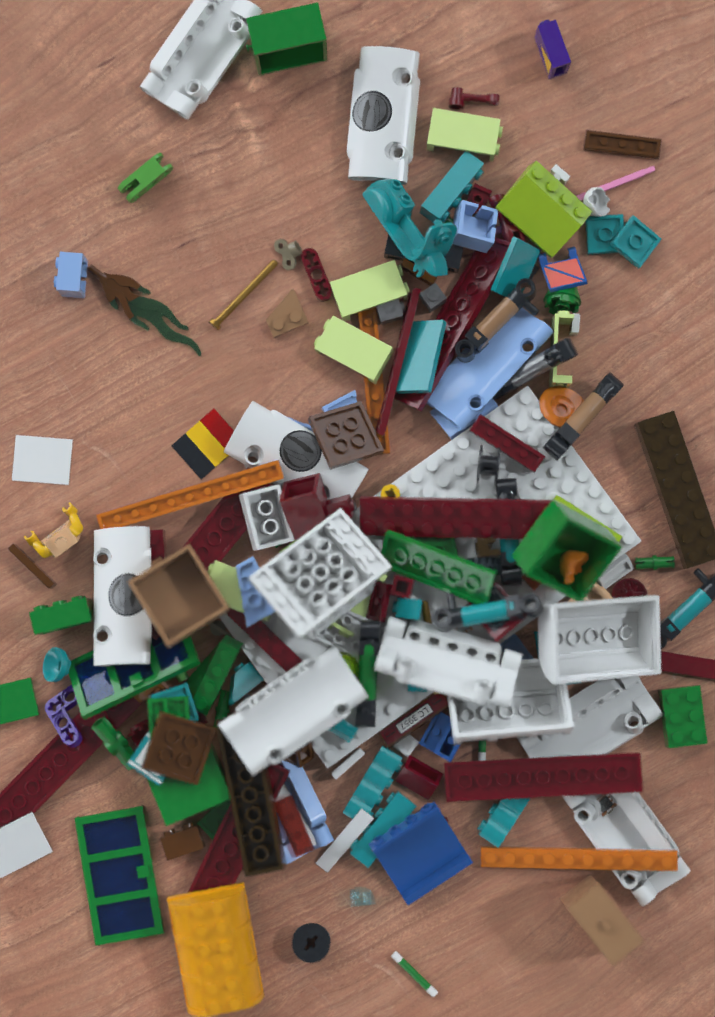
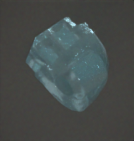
[350,886,376,907]

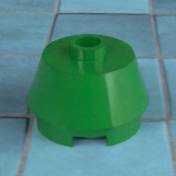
[543,287,582,315]

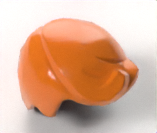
[559,550,589,585]

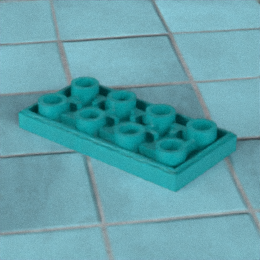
[396,320,447,394]

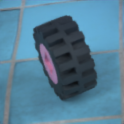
[466,557,501,575]

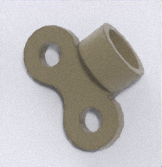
[274,239,302,270]
[209,621,232,637]

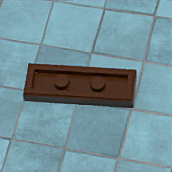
[8,544,57,589]

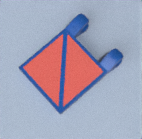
[538,247,588,292]

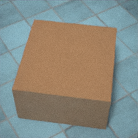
[128,544,229,649]
[560,874,644,966]

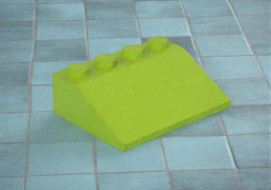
[495,161,592,258]

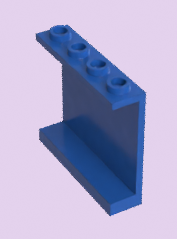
[369,802,473,906]

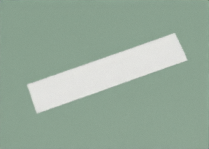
[316,809,374,873]

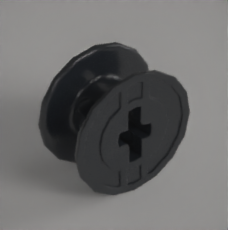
[476,445,500,486]
[292,923,331,963]

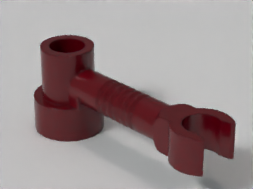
[449,87,499,110]

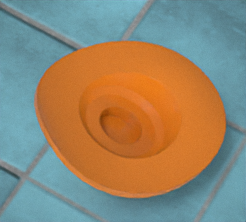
[539,386,584,427]

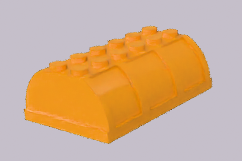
[167,882,265,1017]

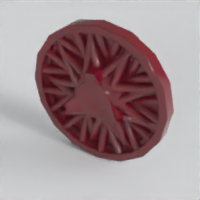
[612,578,648,598]

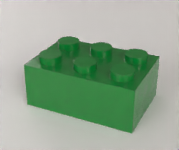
[29,595,94,635]
[658,685,708,748]

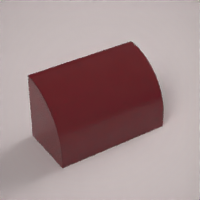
[395,755,443,800]

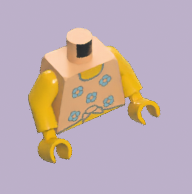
[24,502,83,558]

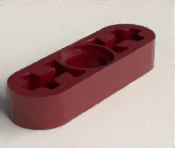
[301,248,332,301]

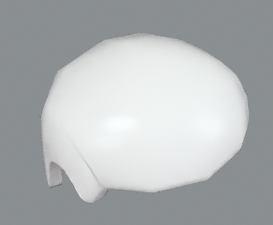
[583,187,610,216]

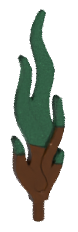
[88,265,202,357]

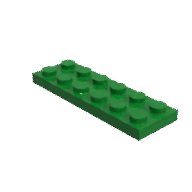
[381,530,497,604]

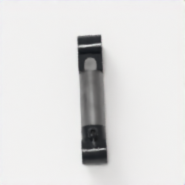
[493,337,578,400]

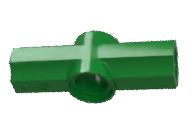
[91,717,135,771]

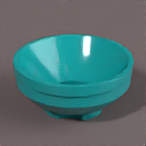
[43,647,71,682]

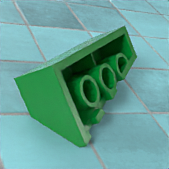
[185,635,243,716]

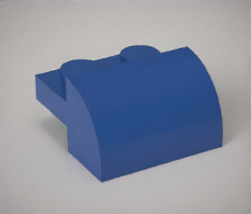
[419,713,462,762]

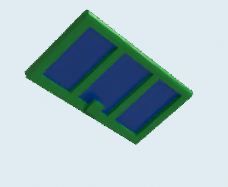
[69,636,201,720]
[74,805,165,946]

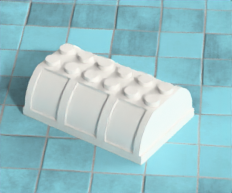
[538,595,661,684]
[447,659,574,744]

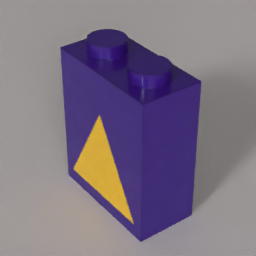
[534,20,571,79]

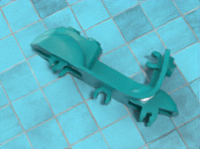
[362,179,457,277]

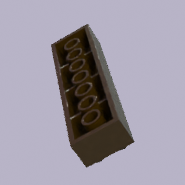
[635,411,715,569]
[215,717,287,877]

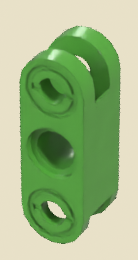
[118,152,173,203]

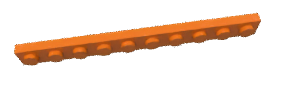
[96,460,284,529]
[481,846,678,871]

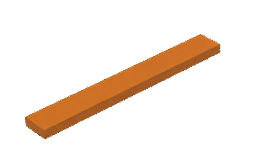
[357,306,390,454]

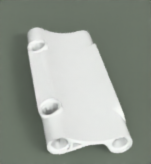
[139,0,263,120]
[374,617,523,708]
[219,646,368,775]
[517,676,663,758]

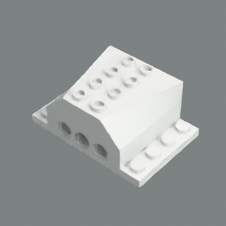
[248,508,392,640]

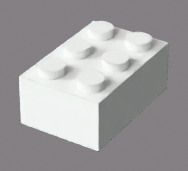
[239,484,294,551]

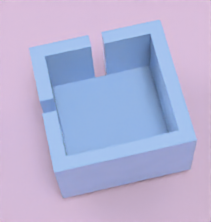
[453,200,498,253]
[54,252,88,298]

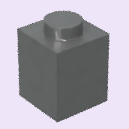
[419,283,447,313]
[376,299,406,325]

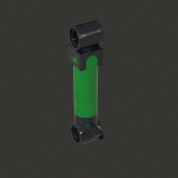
[355,620,380,728]

